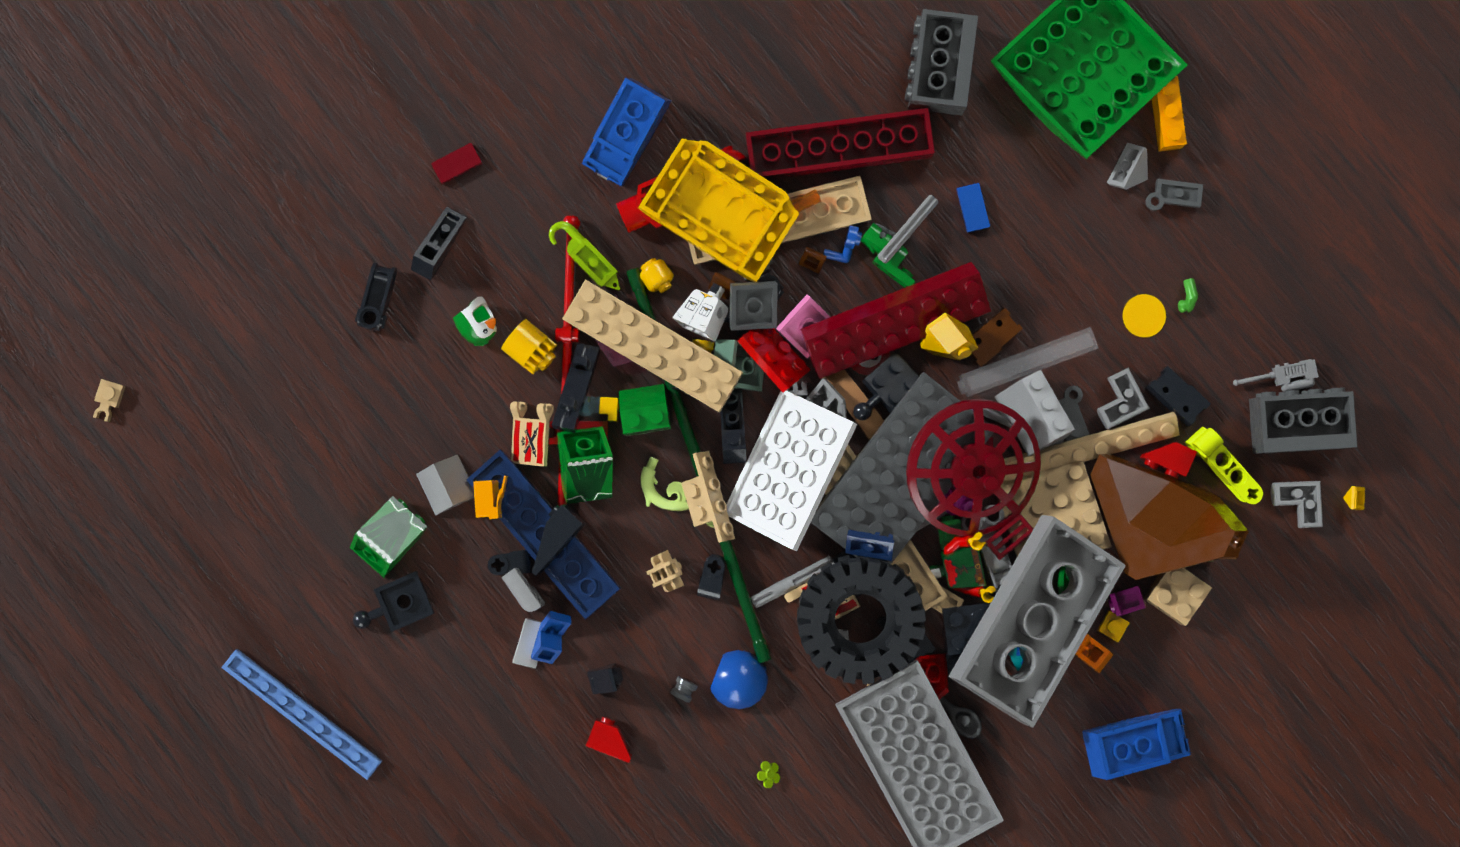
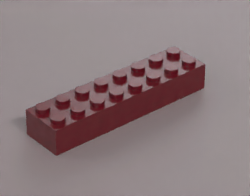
[745,108,935,180]
[800,262,991,379]

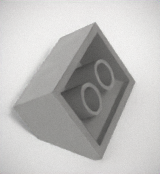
[995,370,1075,456]

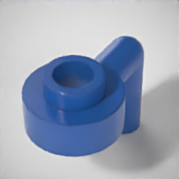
[823,225,862,263]

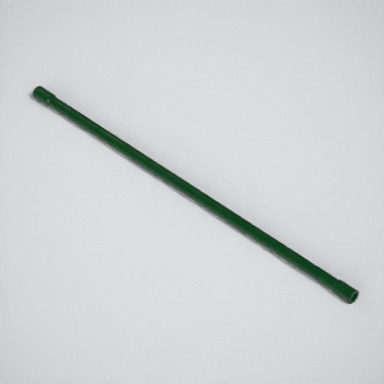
[626,268,772,663]

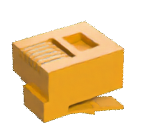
[473,476,508,519]

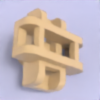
[646,550,684,593]

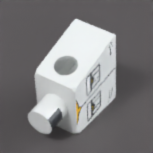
[673,283,728,341]

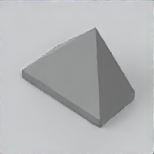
[1107,143,1148,190]

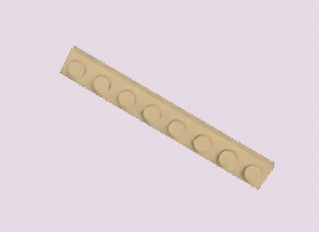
[1003,412,1180,482]

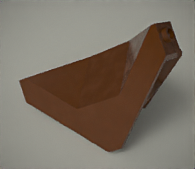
[1091,454,1249,580]

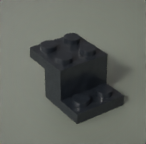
[942,603,989,676]

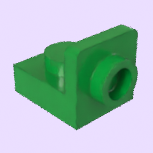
[937,515,962,549]

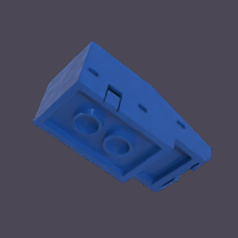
[582,78,671,186]
[1082,709,1191,780]

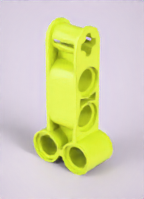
[1185,426,1263,504]

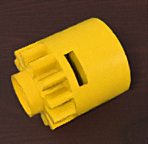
[501,319,557,374]

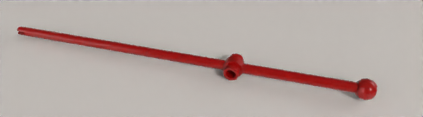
[555,216,580,507]

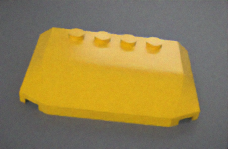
[638,139,799,282]

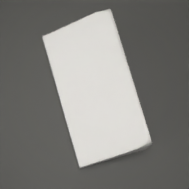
[512,618,541,669]

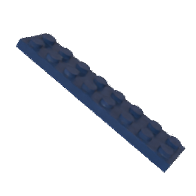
[466,449,621,619]

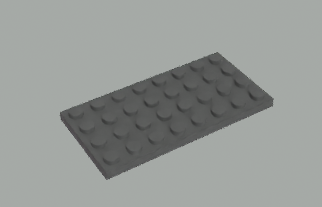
[811,372,994,564]

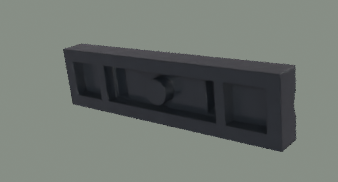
[552,343,600,433]

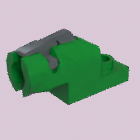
[861,223,915,288]

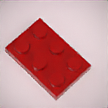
[737,328,810,393]

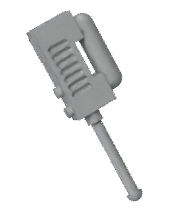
[1233,359,1319,392]

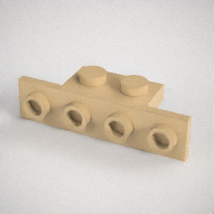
[681,451,735,543]

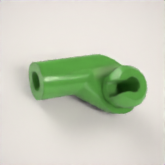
[1178,278,1198,313]

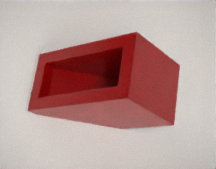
[586,716,632,763]

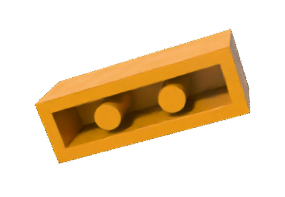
[1152,76,1187,151]

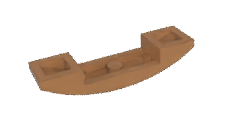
[821,370,884,440]

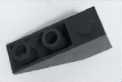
[720,390,746,464]
[587,663,624,694]

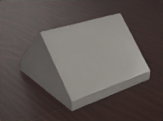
[416,454,474,516]

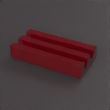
[985,513,1033,561]

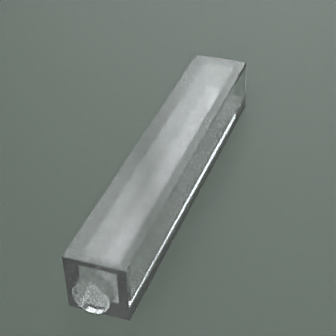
[957,327,1098,397]

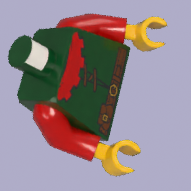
[929,532,996,603]

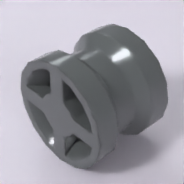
[670,676,698,703]

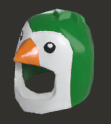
[453,296,497,346]

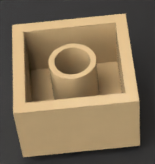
[1143,568,1212,626]

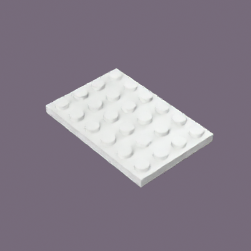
[726,391,857,551]

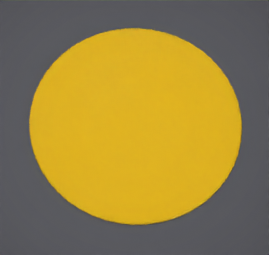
[1123,294,1166,337]

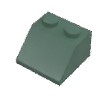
[714,339,764,391]

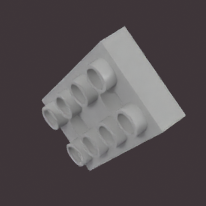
[948,515,1126,728]

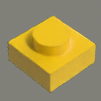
[1097,611,1130,642]

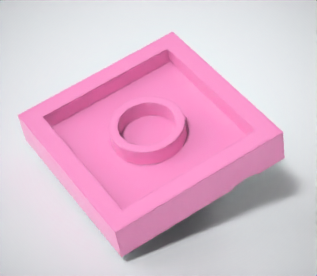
[776,295,830,358]

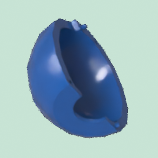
[710,650,768,709]

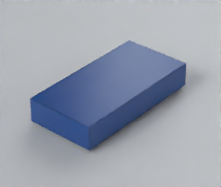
[956,183,990,233]

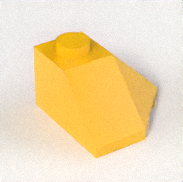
[920,313,978,360]

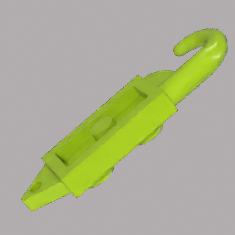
[549,221,620,290]

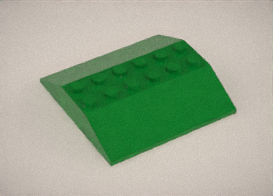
[991,0,1188,159]

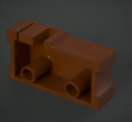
[971,307,1023,368]

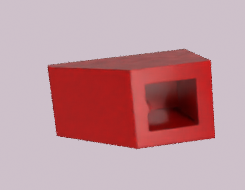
[1140,442,1197,479]

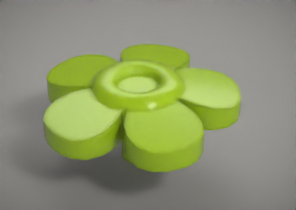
[757,761,780,788]

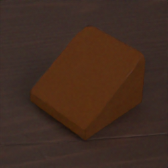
[708,272,735,299]

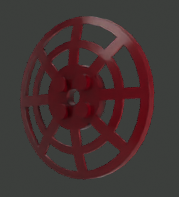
[906,399,1041,536]

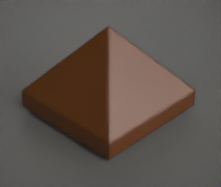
[799,247,827,274]

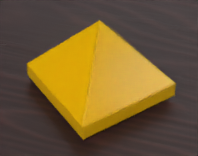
[1343,486,1365,510]

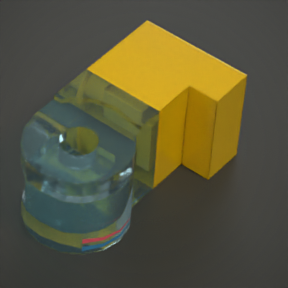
[581,396,619,422]

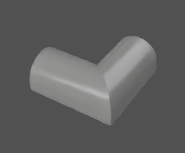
[1097,368,1150,429]
[1270,481,1323,528]
[502,568,545,612]

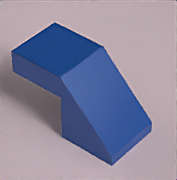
[531,611,571,664]

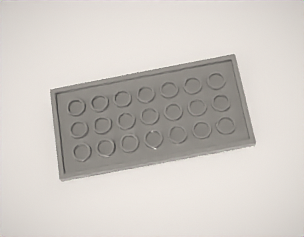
[835,660,1004,847]

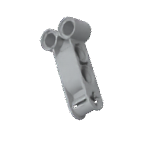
[960,505,1012,595]

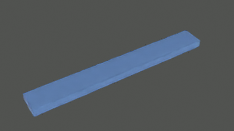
[221,649,382,780]

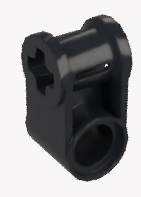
[488,550,533,575]
[697,554,725,600]

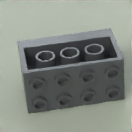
[905,9,978,116]
[1249,387,1357,454]

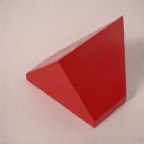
[914,653,949,700]

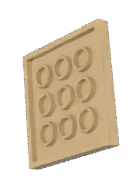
[997,461,1112,557]

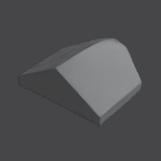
[805,378,847,418]

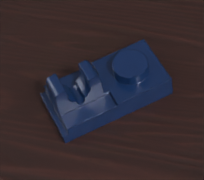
[845,530,894,561]

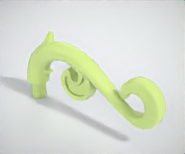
[640,457,714,528]

